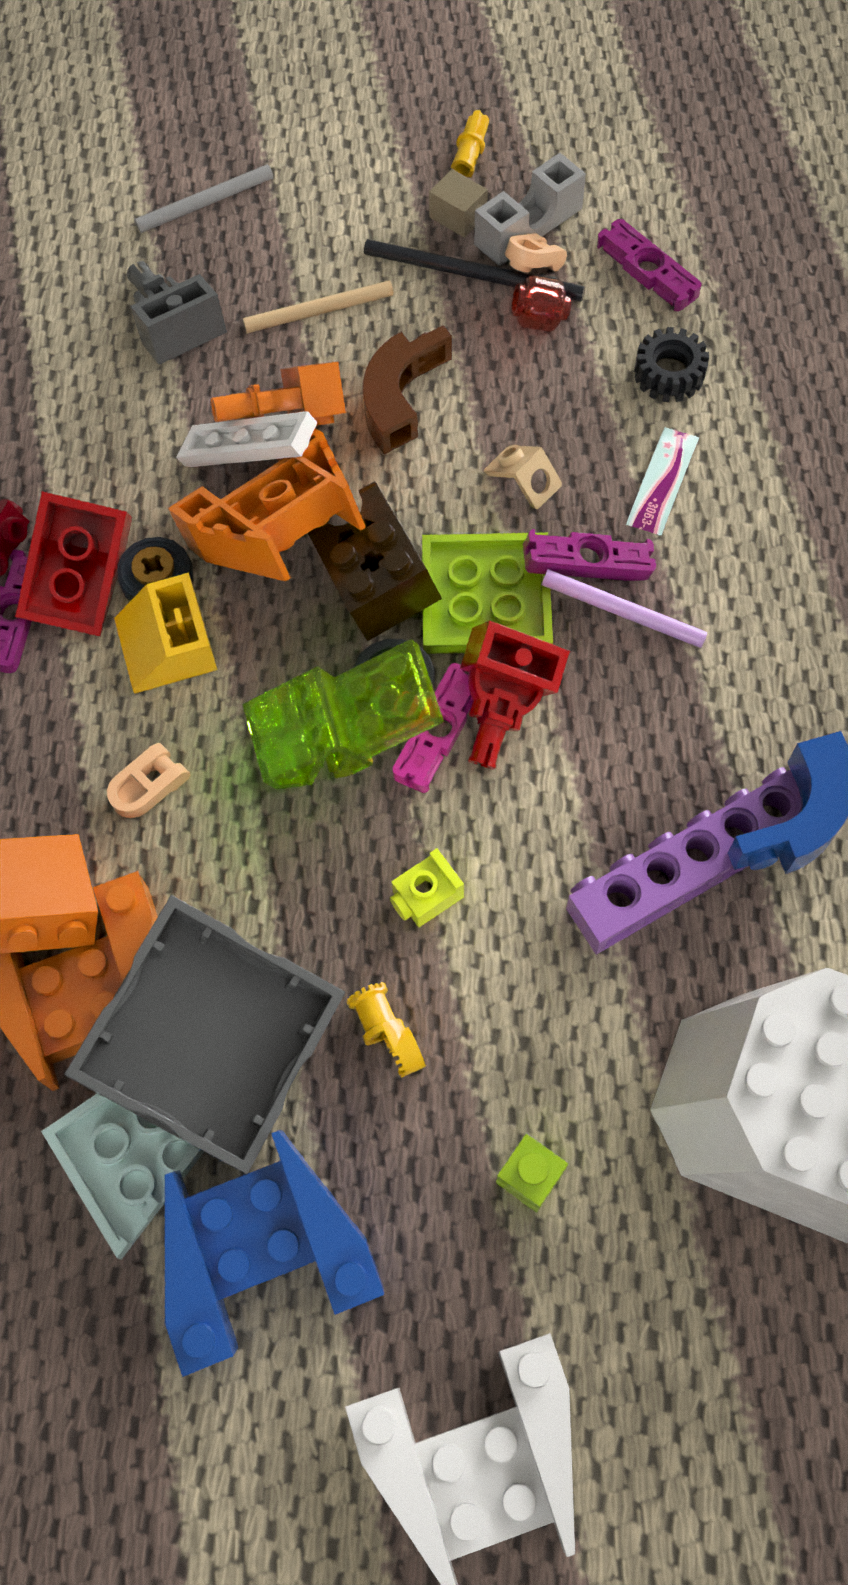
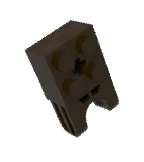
[308,481,442,641]

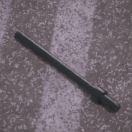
[364,239,585,302]

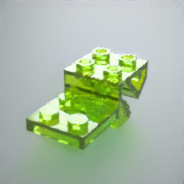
[242,639,444,789]

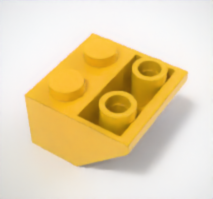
[114,573,218,694]

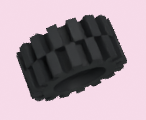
[634,327,709,402]

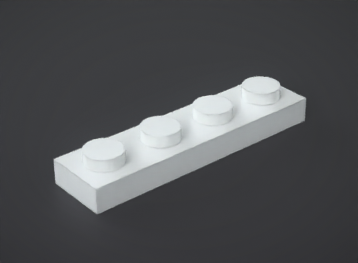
[176,411,318,467]

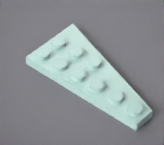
[41,1094,204,1260]

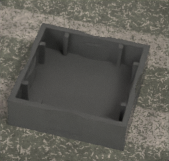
[64,895,345,1174]

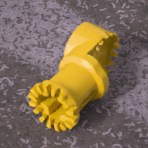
[346,982,426,1078]

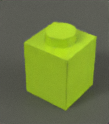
[496,1133,569,1213]

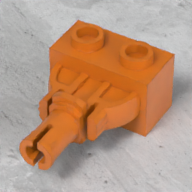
[210,362,346,426]

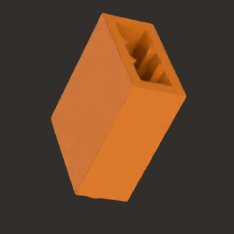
[0,834,98,954]

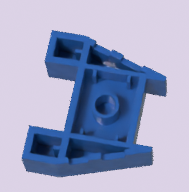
[165,1130,385,1377]

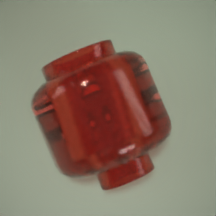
[511,276,571,332]

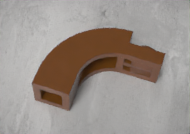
[363,325,452,455]

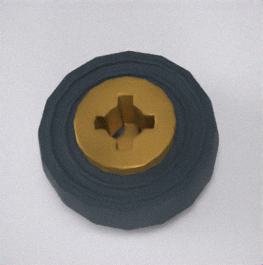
[117,537,194,601]

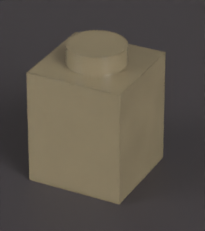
[429,169,488,238]

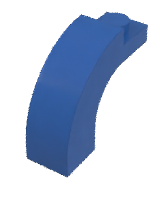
[727,731,848,874]

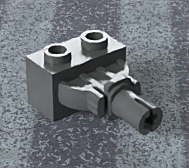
[127,261,227,365]

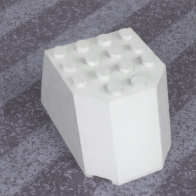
[650,968,848,1243]

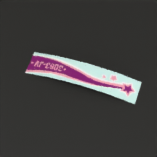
[626,427,699,535]

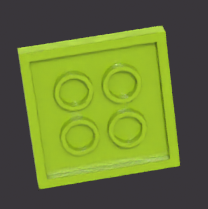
[422,532,553,654]

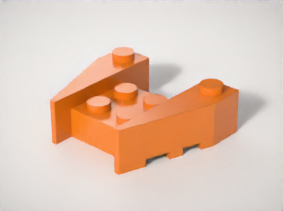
[168,428,366,582]
[0,871,158,1091]

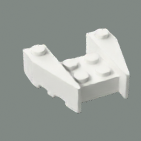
[345,1333,575,1585]

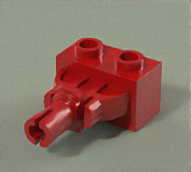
[460,621,570,770]

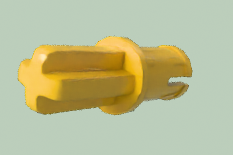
[451,110,489,178]

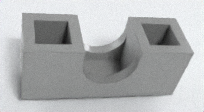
[474,153,586,267]

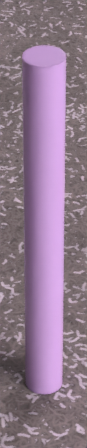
[541,569,707,648]

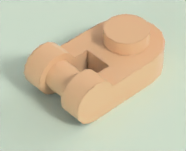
[505,233,567,272]
[107,743,191,818]

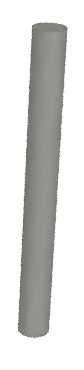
[134,164,273,233]

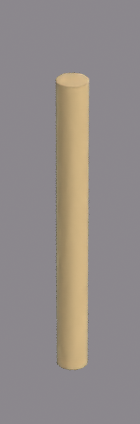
[243,280,394,334]

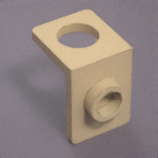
[484,445,562,509]

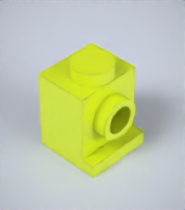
[390,848,464,928]

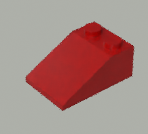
[15,491,133,637]

